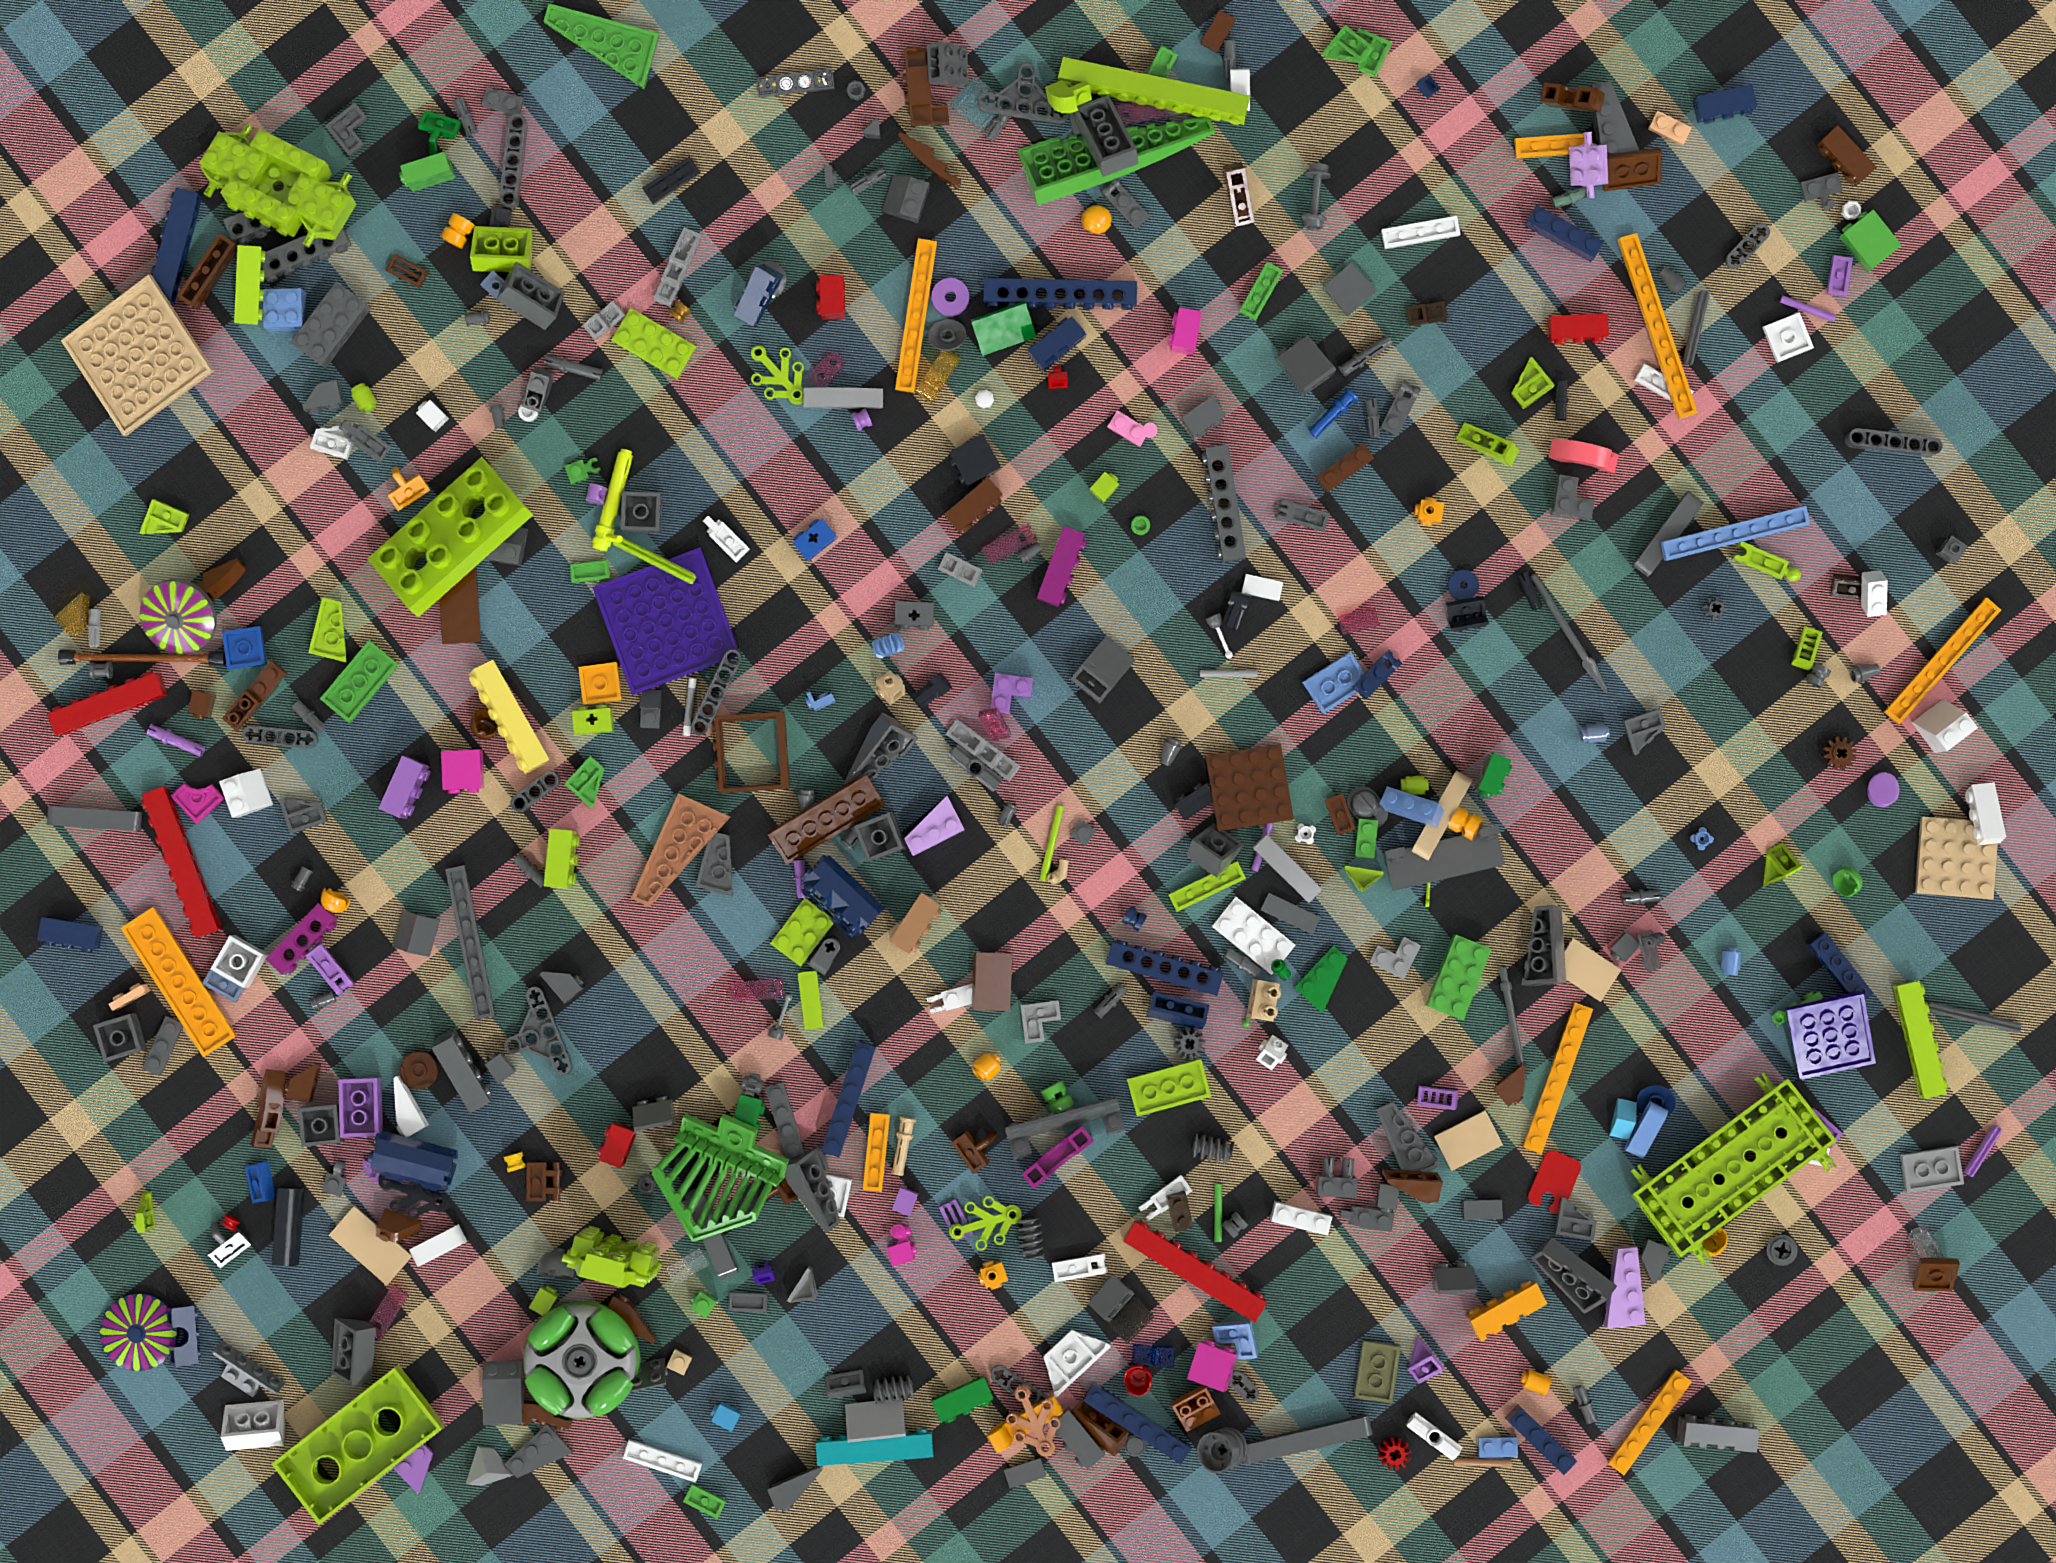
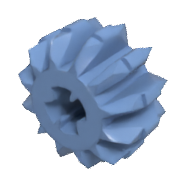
[872,632,905,658]

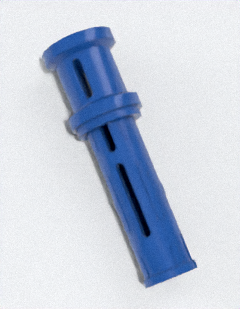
[1308,388,1359,439]

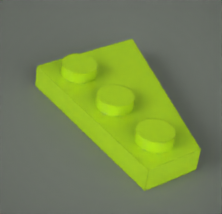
[308,597,347,663]

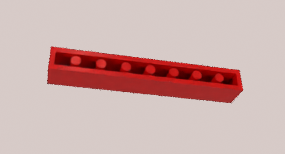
[141,786,222,938]
[1123,1220,1267,1323]

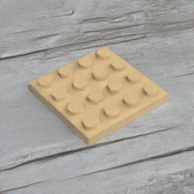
[1915,817,1998,900]

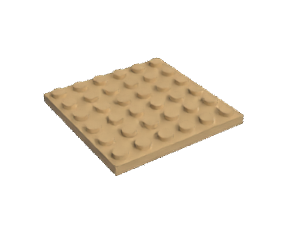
[61,275,214,436]

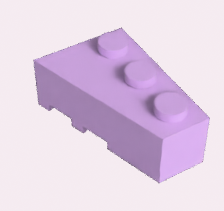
[904,796,965,856]

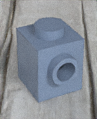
[480,270,504,299]

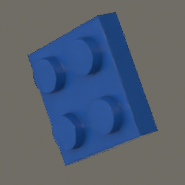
[222,626,267,670]

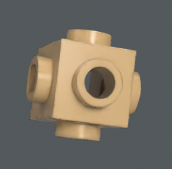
[875,670,905,705]

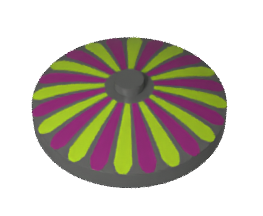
[140,579,217,654]

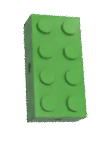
[1425,934,1491,1021]

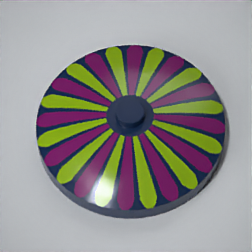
[100,1293,179,1371]

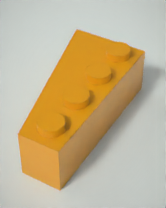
[1466,1280,1547,1342]

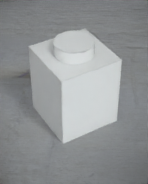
[417,400,449,432]

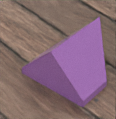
[1407,1335,1445,1384]

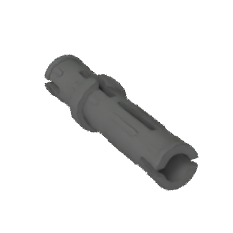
[1339,335,1393,377]
[544,354,603,381]

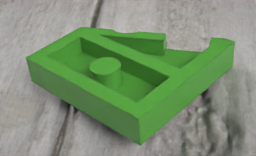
[1322,25,1375,64]
[1358,28,1392,78]
[564,755,605,809]

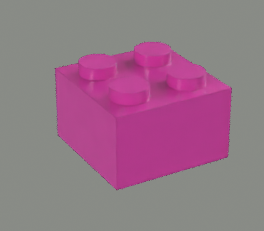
[1168,307,1202,355]

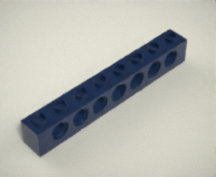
[984,278,1137,310]

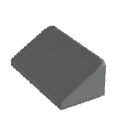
[825,1370,866,1399]

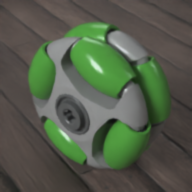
[523,1301,640,1419]

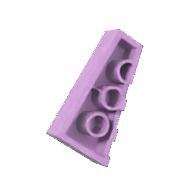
[1603,1245,1646,1329]

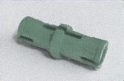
[1551,186,1587,210]

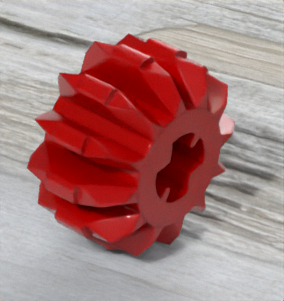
[1378,1437,1411,1471]

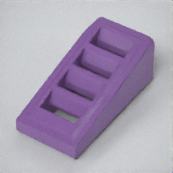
[1417,1086,1459,1110]

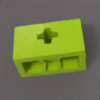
[572,705,615,735]

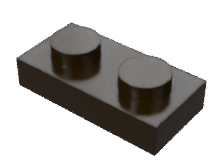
[1166,1190,1194,1233]

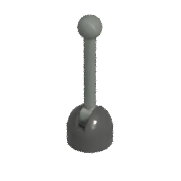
[767,994,792,1040]

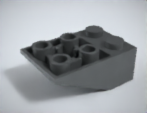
[1070,636,1136,704]

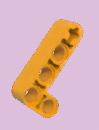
[987,1395,1064,1453]

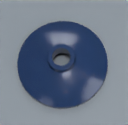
[1637,1085,1676,1116]

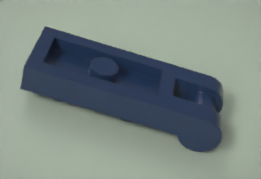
[1352,649,1402,700]

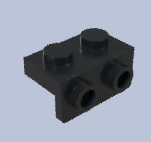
[1446,596,1489,632]
[1174,783,1212,820]

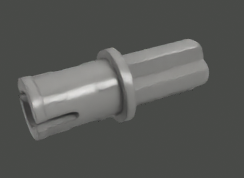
[86,609,102,648]

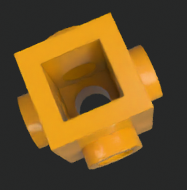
[1414,497,1444,526]
[978,1260,1008,1290]

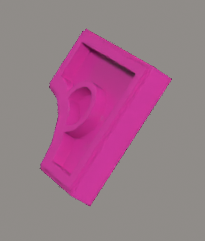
[170,783,225,824]

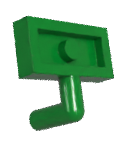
[418,110,461,155]

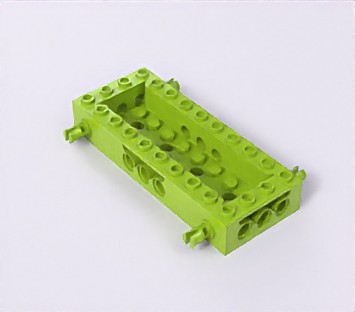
[1630,1072,1837,1266]

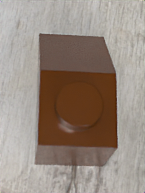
[1493,1061,1526,1107]
[285,1064,321,1103]
[376,1208,422,1243]

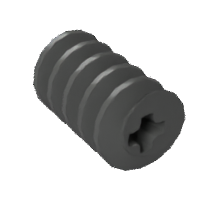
[1192,1133,1234,1165]
[1017,1218,1044,1259]
[873,1375,914,1404]

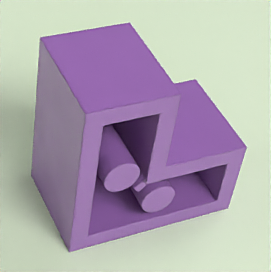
[990,673,1033,715]

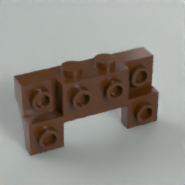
[902,47,950,127]

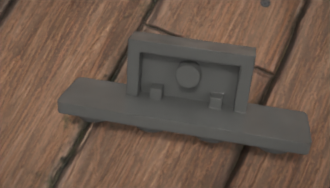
[212,1341,286,1397]

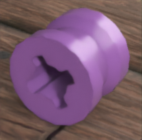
[851,408,873,431]

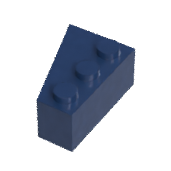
[1028,317,1087,373]

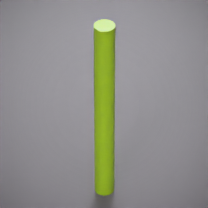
[1039,805,1064,881]

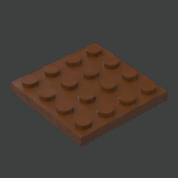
[1205,744,1294,832]

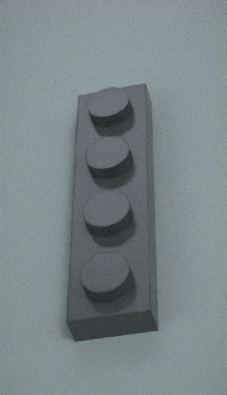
[765,1082,805,1160]

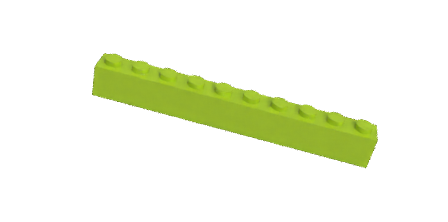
[1058,57,1250,125]

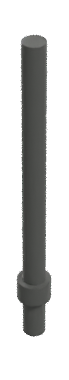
[1499,966,1527,1081]

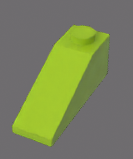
[1456,422,1520,467]

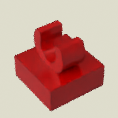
[1048,365,1068,389]

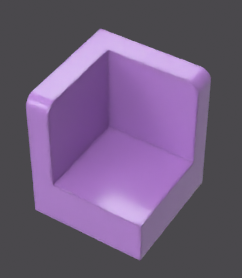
[892,1186,919,1216]

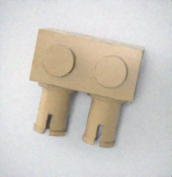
[1246,979,1281,1022]

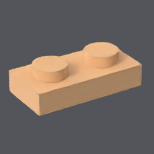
[1648,111,1692,146]
[109,983,151,1011]

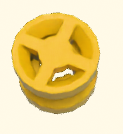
[503,1152,526,1172]

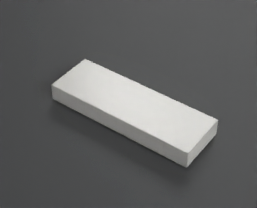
[1634,363,1694,402]

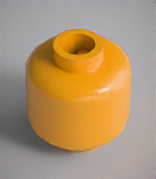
[972,1052,1001,1081]

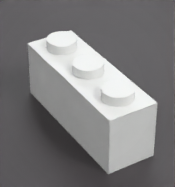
[1965,782,2006,845]
[1270,1200,1332,1236]

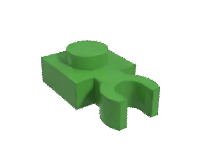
[565,458,601,485]

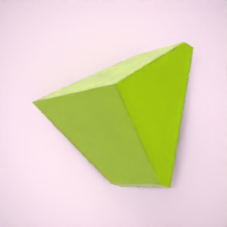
[1763,842,1803,886]
[1343,866,1384,892]

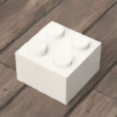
[211,935,268,988]

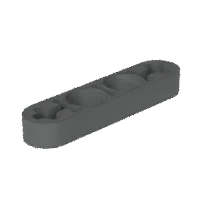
[242,726,318,748]
[991,1365,1049,1405]

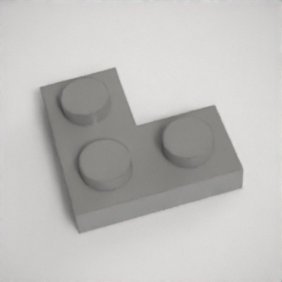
[1369,937,1421,980]
[1020,1000,1061,1044]

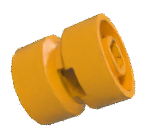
[440,213,475,249]
[1448,806,1483,840]

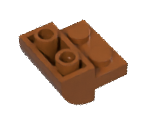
[1170,1385,1220,1432]

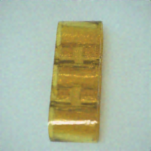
[915,350,961,404]

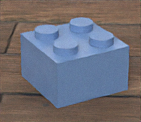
[263,288,307,331]

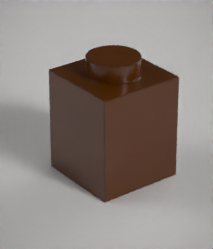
[188,690,216,720]

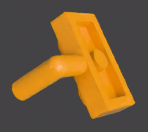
[387,467,430,511]

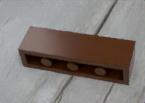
[176,233,238,311]

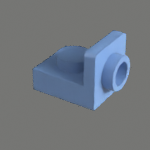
[805,691,836,711]

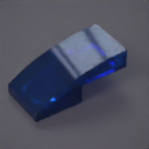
[1132,1345,1174,1367]

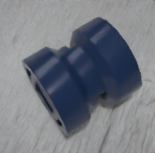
[1122,906,1148,931]

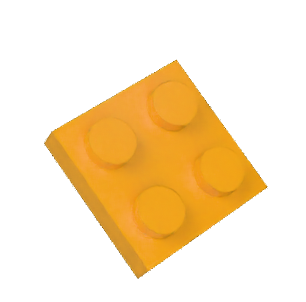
[578,662,622,705]

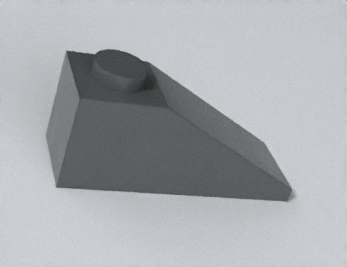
[767,1466,823,1512]

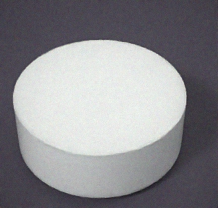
[518,404,538,422]

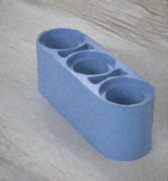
[1624,1102,1668,1159]

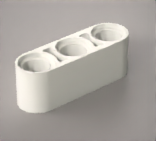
[409,1224,467,1267]

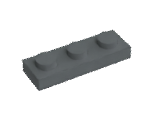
[142,1016,183,1076]

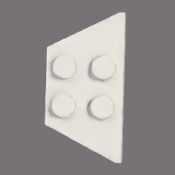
[1043,1329,1111,1397]

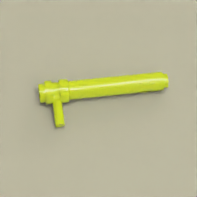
[592,449,633,552]

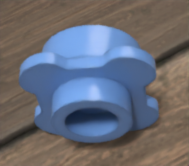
[1690,827,1714,850]

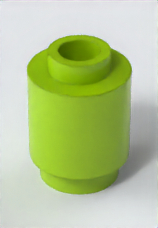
[351,383,377,413]
[1400,775,1429,795]

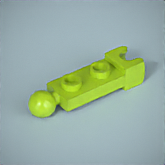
[1732,542,1801,582]

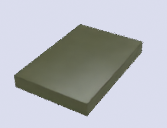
[1354,1340,1401,1404]

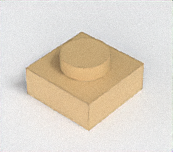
[667,1349,693,1376]

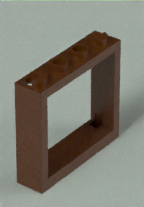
[712,712,790,793]

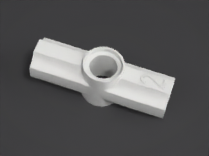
[1406,1412,1463,1461]

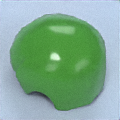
[1832,866,1863,897]

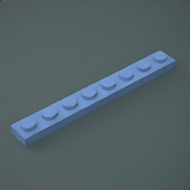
[1660,506,1810,561]

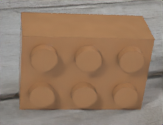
[890,892,942,954]

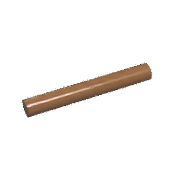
[1453,1458,1512,1467]

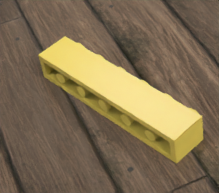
[469,660,549,774]

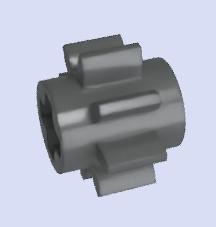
[1702,597,1727,621]
[741,1073,764,1097]

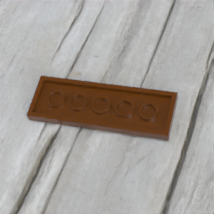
[767,773,885,865]

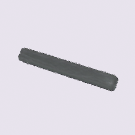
[1682,291,1710,365]

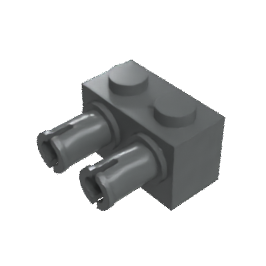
[1316,1156,1358,1198]

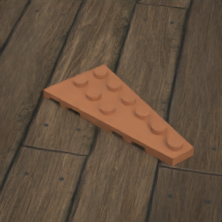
[631,793,730,907]

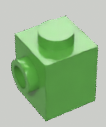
[690,1289,718,1318]

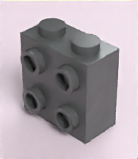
[927,41,969,88]

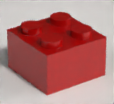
[816,275,845,320]
[597,1121,637,1168]

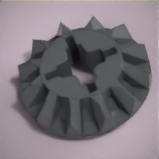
[1766,1235,1798,1266]

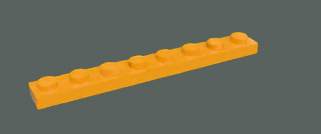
[895,239,937,393]
[1884,597,2001,724]
[1522,1002,1593,1154]

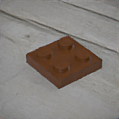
[1912,1258,1960,1291]

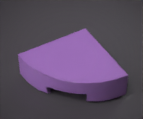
[363,1159,381,1183]

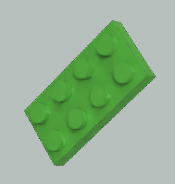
[320,640,399,724]

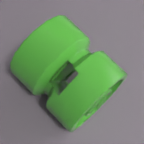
[1040,1080,1074,1114]

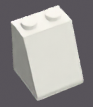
[1911,699,1978,753]

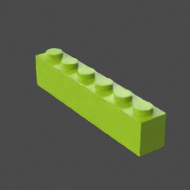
[1892,980,1948,1099]

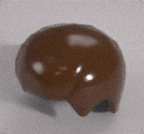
[470,709,498,739]

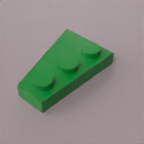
[1294,945,1348,1014]

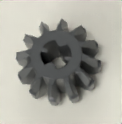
[1173,1027,1206,1060]

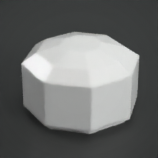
[1841,201,1861,220]
[975,389,994,409]

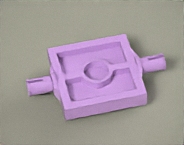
[1569,132,1608,198]

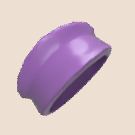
[1867,772,1900,808]

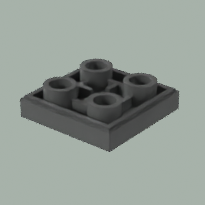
[1322,262,1377,317]

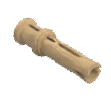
[891,1116,917,1176]

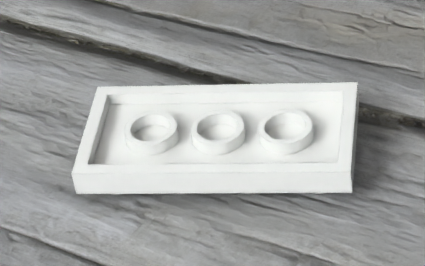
[1212,897,1296,975]

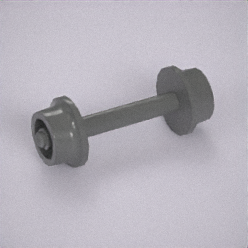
[1301,162,1331,231]

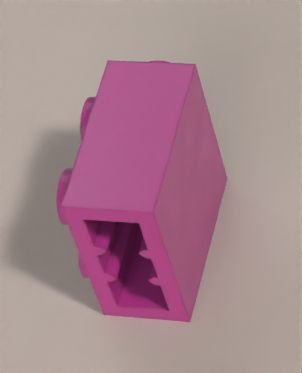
[441,749,484,794]
[1187,1339,1239,1392]

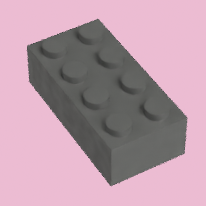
[1074,95,1139,177]
[290,281,371,369]

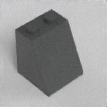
[1275,335,1336,397]

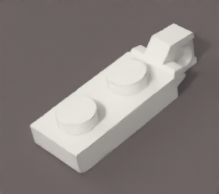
[703,516,750,563]

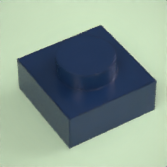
[1415,74,1441,99]

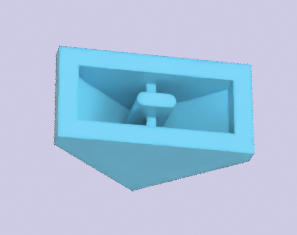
[1609,1098,1637,1140]

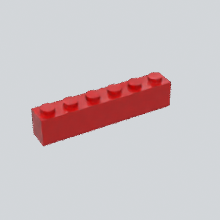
[47,671,168,736]

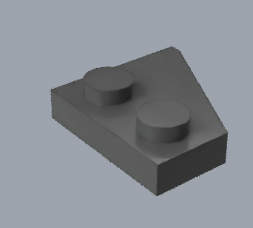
[1623,708,1666,756]

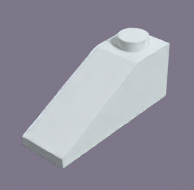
[394,1075,429,1137]

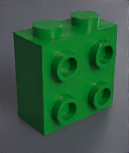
[1474,753,1512,799]

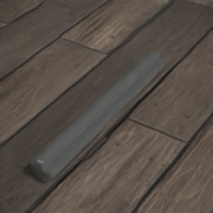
[1927,1001,2021,1033]

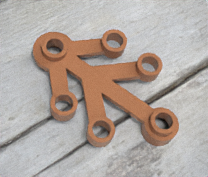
[1006,1384,1061,1457]

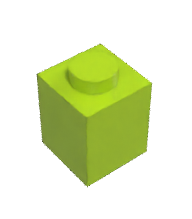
[1089,472,1119,504]
[529,1285,559,1316]

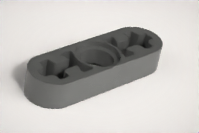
[1725,223,1770,270]

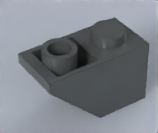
[522,366,555,413]
[303,380,345,415]
[1638,1238,1671,1284]

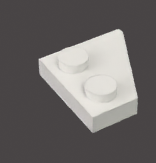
[310,423,359,460]

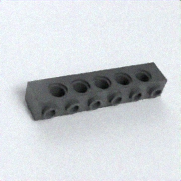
[233,226,352,284]
[1202,444,1246,563]

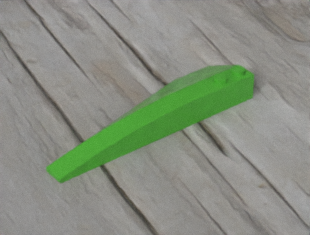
[1017,117,1215,206]

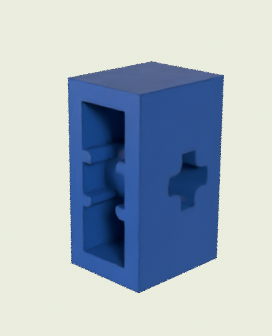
[792,519,838,562]

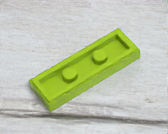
[798,971,824,1030]

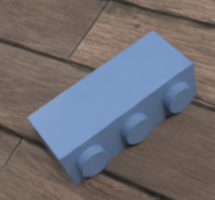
[1380,787,1445,828]

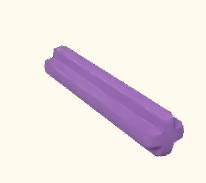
[1964,1125,2002,1177]

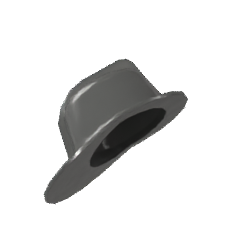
[1347,786,1388,827]

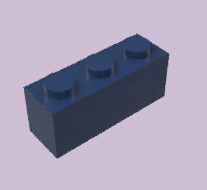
[1693,84,1757,124]
[37,917,103,952]
[1146,992,1210,1030]

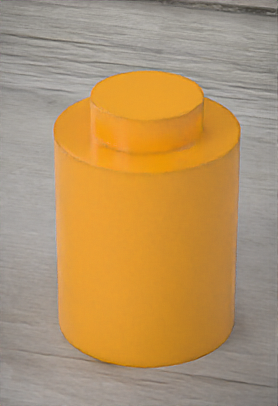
[1520,1369,1552,1396]

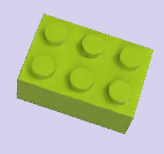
[544,829,580,888]

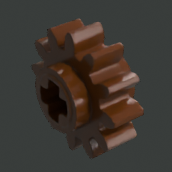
[1822,737,1857,770]

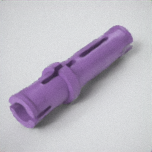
[147,724,205,757]

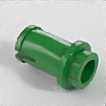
[1271,959,1291,981]

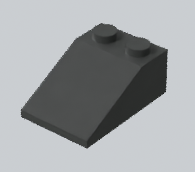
[482,1360,525,1425]

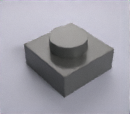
[824,165,837,189]
[1070,820,1096,846]

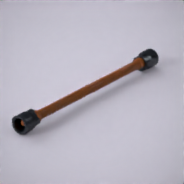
[58,650,226,666]

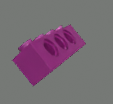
[266,903,339,975]

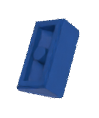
[245,1161,276,1204]

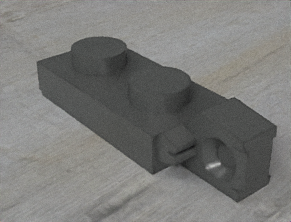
[339,420,391,463]
[1339,1206,1394,1232]

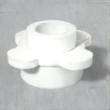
[1295,824,1316,844]

